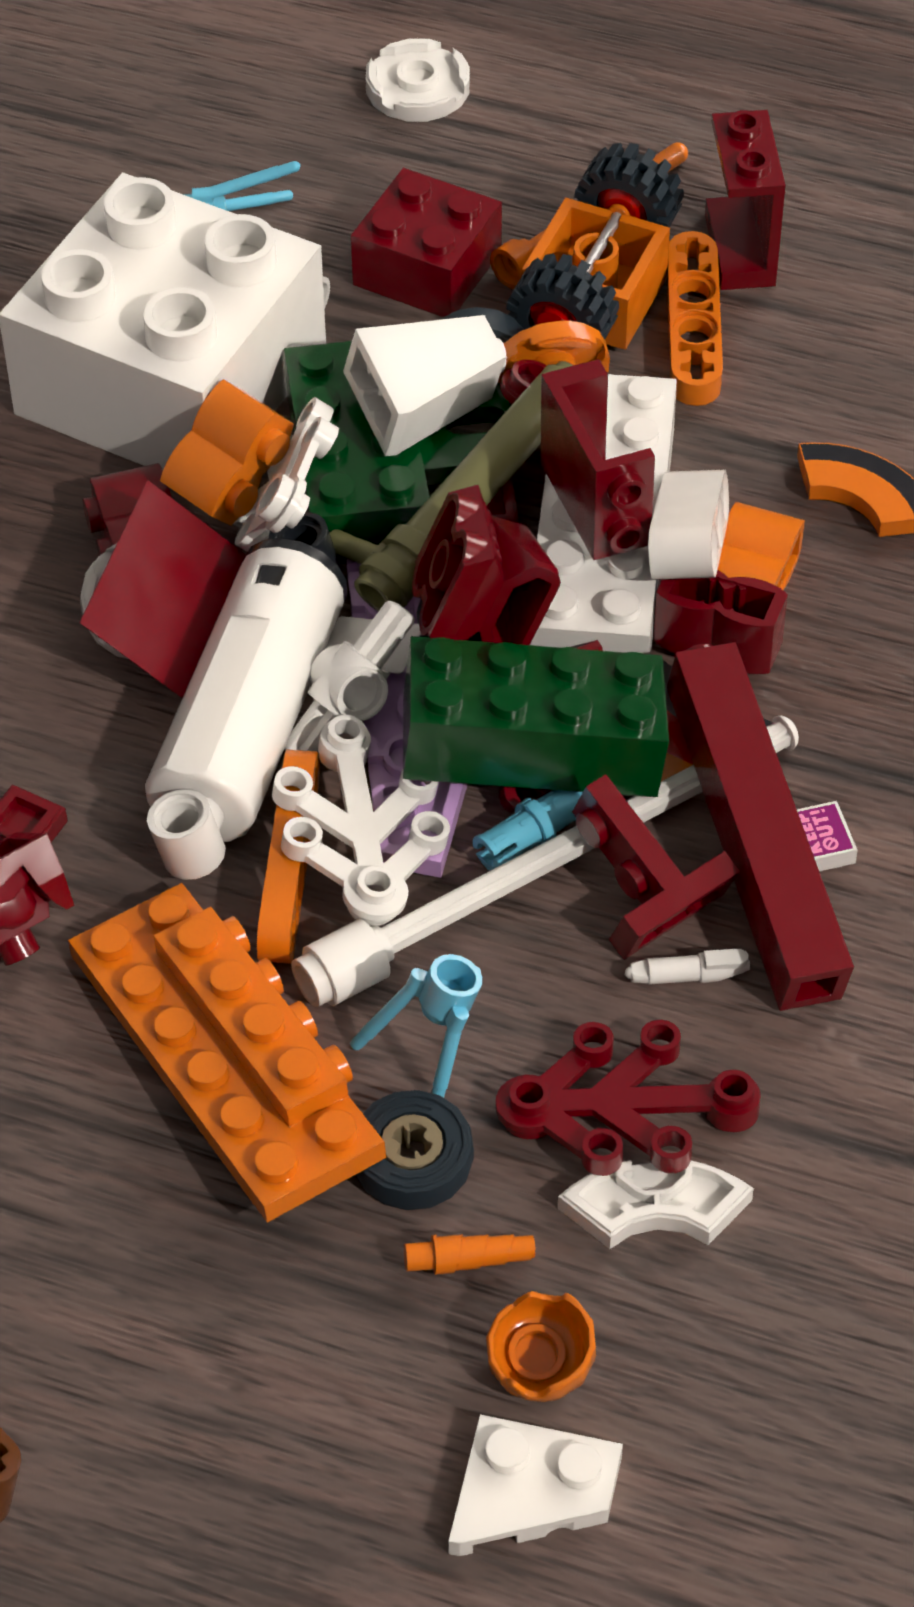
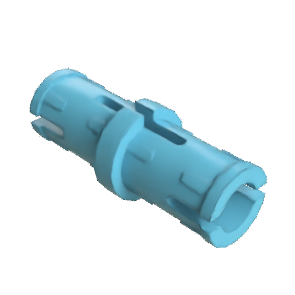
[473,790,583,871]

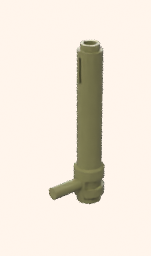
[330,361,573,611]

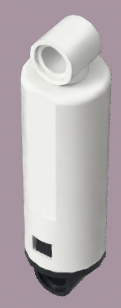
[145,512,347,880]

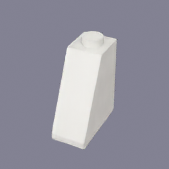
[343,315,506,456]

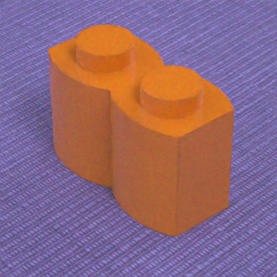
[160,379,294,526]
[718,502,805,590]

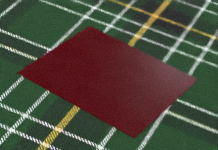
[79,480,246,699]

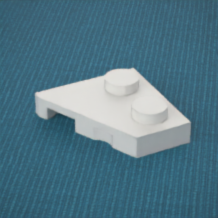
[448,1414,623,1556]

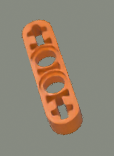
[667,231,723,406]
[257,749,320,964]

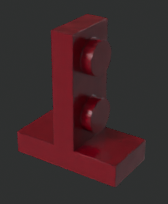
[572,774,740,960]

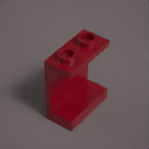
[705,109,786,290]
[540,359,655,561]

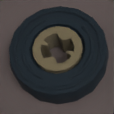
[356,1090,474,1210]

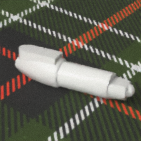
[625,949,750,985]

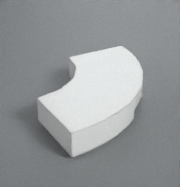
[558,1160,754,1249]

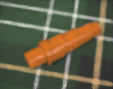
[404,1234,536,1275]

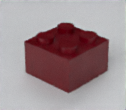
[351,167,502,317]

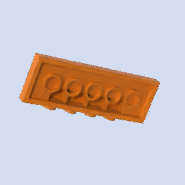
[68,883,386,1223]

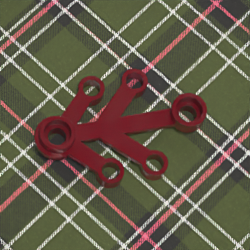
[496,1020,761,1176]

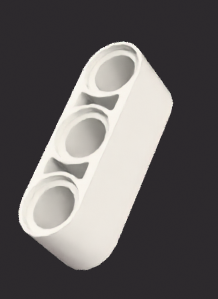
[648,470,729,580]

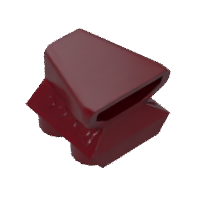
[412,485,561,645]

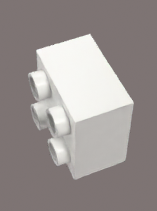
[0,172,326,470]

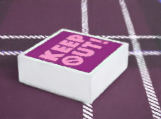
[797,801,858,871]

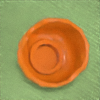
[486,1291,596,1402]

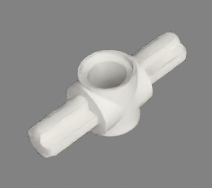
[284,601,415,751]

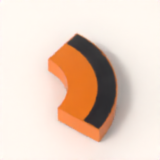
[797,443,914,537]

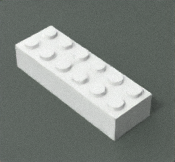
[530,374,677,654]

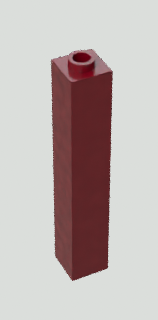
[667,642,854,1011]

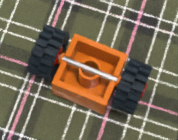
[506,143,684,350]

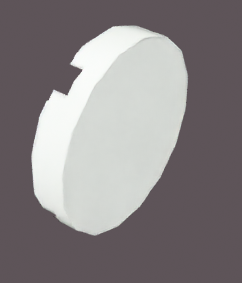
[366,38,470,122]

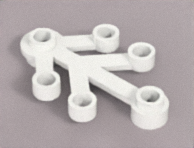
[233,397,339,552]
[272,715,450,926]

